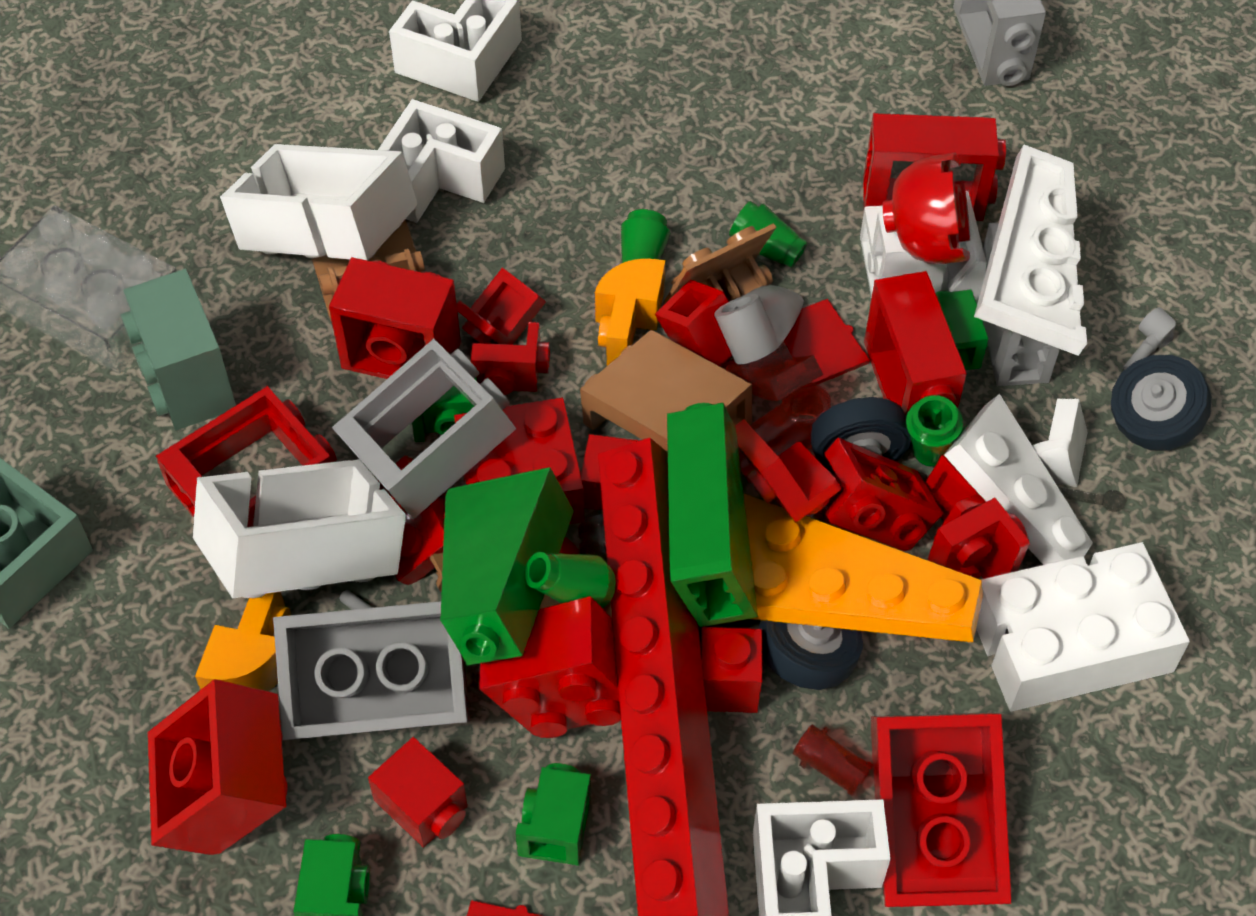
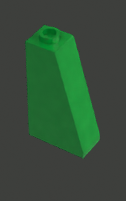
[667,403,758,627]
[440,467,574,665]

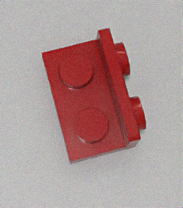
[824,437,943,551]
[927,497,1030,579]

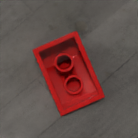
[871,713,1012,907]

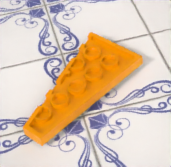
[744,494,983,642]

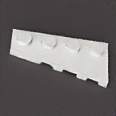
[974,145,1087,356]

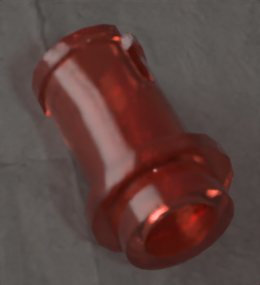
[792,724,874,797]

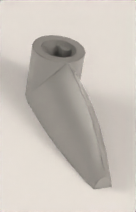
[714,285,804,364]

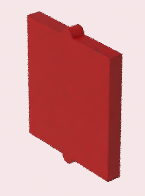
[763,299,870,396]

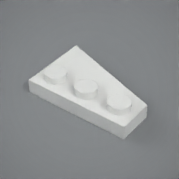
[944,394,1093,565]

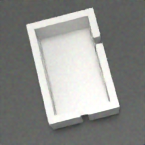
[220,144,418,261]
[193,459,406,598]
[976,542,1190,712]

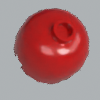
[882,152,970,264]

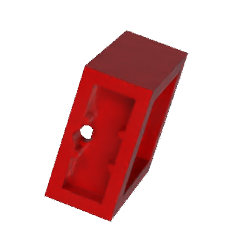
[863,113,1006,221]
[864,271,967,442]
[156,386,337,527]

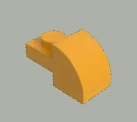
[595,259,665,366]
[195,591,291,691]

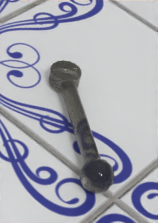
[1058,487,1125,512]

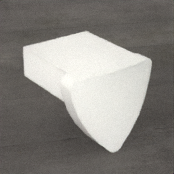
[1032,398,1088,487]

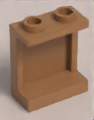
[580,330,752,452]

